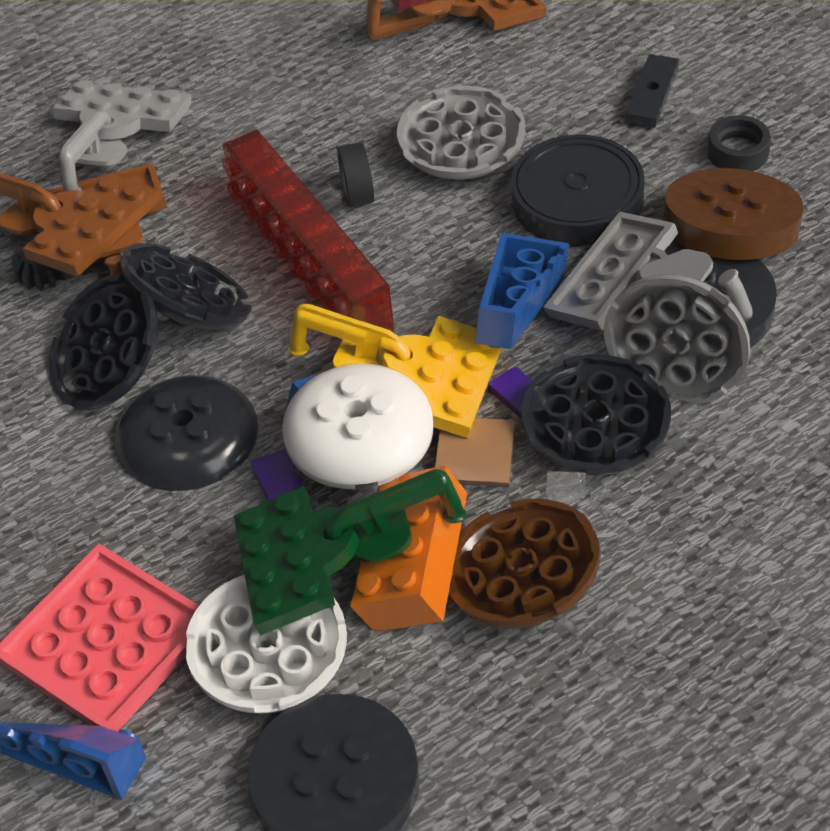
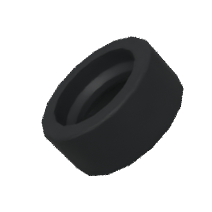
[707,115,771,171]
[337,142,375,207]

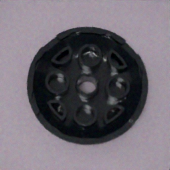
[121,243,252,330]
[49,275,158,410]
[522,354,671,475]
[114,375,258,491]

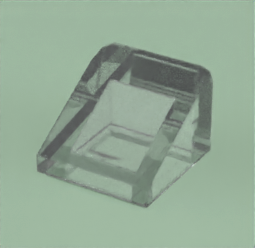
[546,471,586,505]

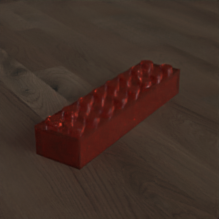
[222,129,395,332]

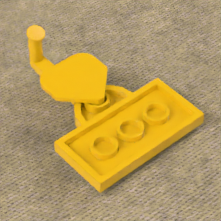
[288,304,502,438]

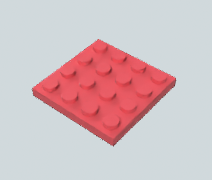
[0,543,199,732]

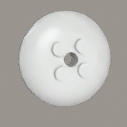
[282,364,433,489]
[186,575,347,714]

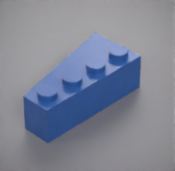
[475,232,569,349]

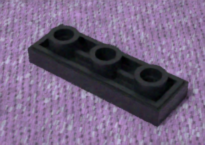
[625,54,679,127]

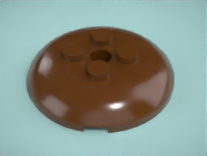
[449,499,601,629]

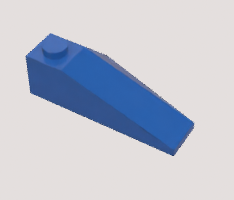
[0,722,146,800]

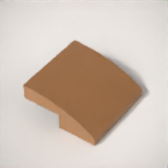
[435,418,516,487]

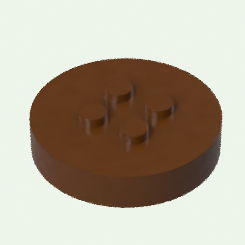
[663,168,804,260]

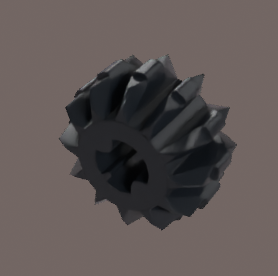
[11,239,66,292]

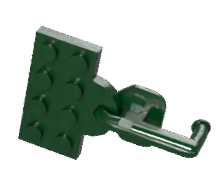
[233,469,466,636]

